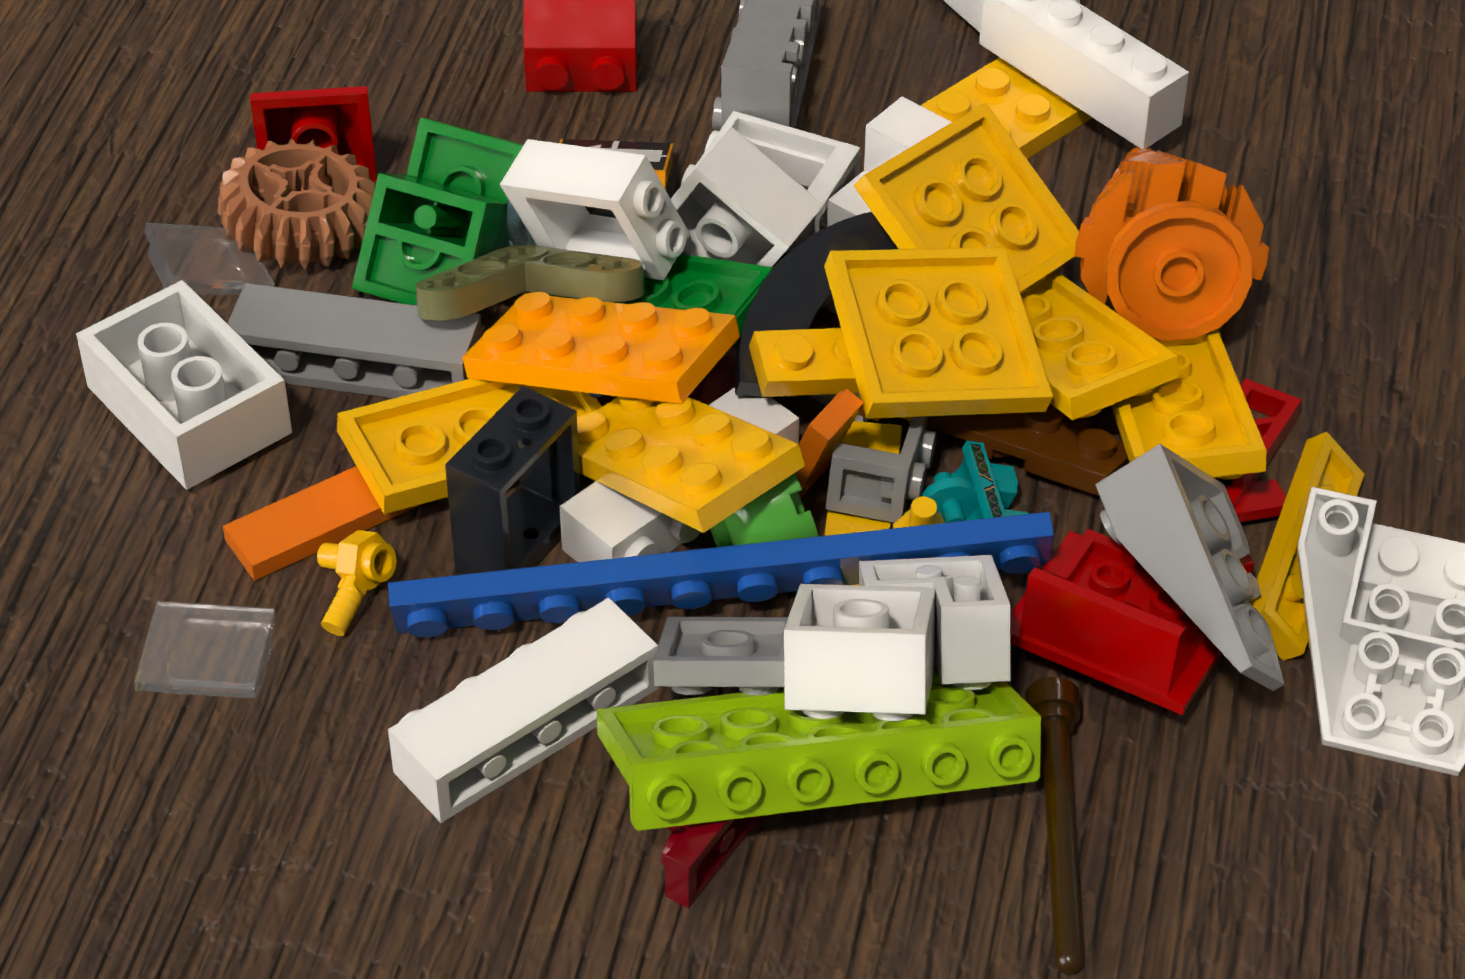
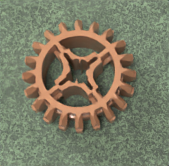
[218,138,375,269]

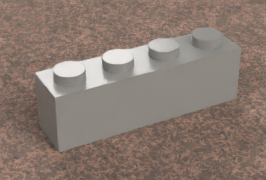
[227,283,482,398]

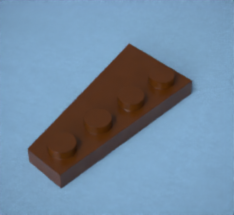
[858,404,1130,496]

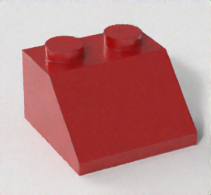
[523,0,638,92]

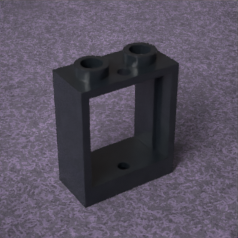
[445,386,581,575]

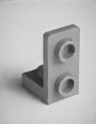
[826,416,937,523]

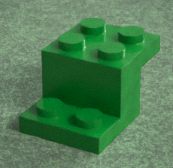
[352,117,524,305]

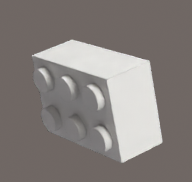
[76,280,292,490]

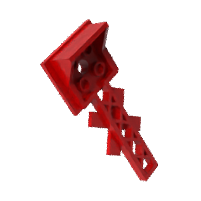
[1010,378,1302,715]

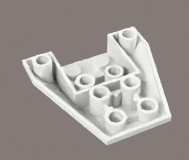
[1297,487,1465,776]

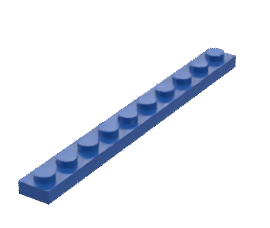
[388,512,1054,637]

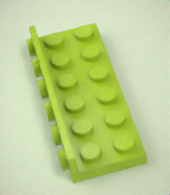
[597,670,1041,831]

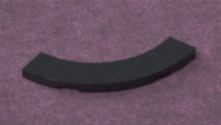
[734,212,898,399]

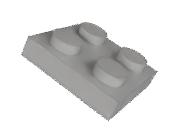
[653,617,788,695]

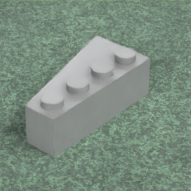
[712,0,820,131]

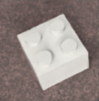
[671,127,824,267]
[784,584,936,721]

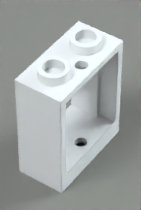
[681,111,860,254]
[500,139,690,280]

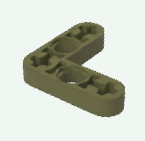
[415,245,645,321]

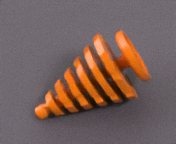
[1075,147,1269,341]

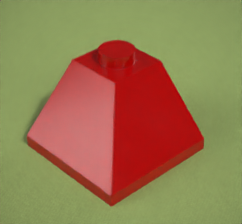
[250,86,377,182]

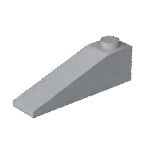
[1095,444,1285,691]

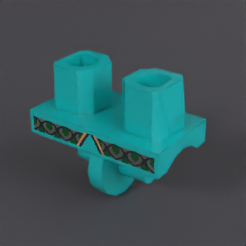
[922,440,1028,523]

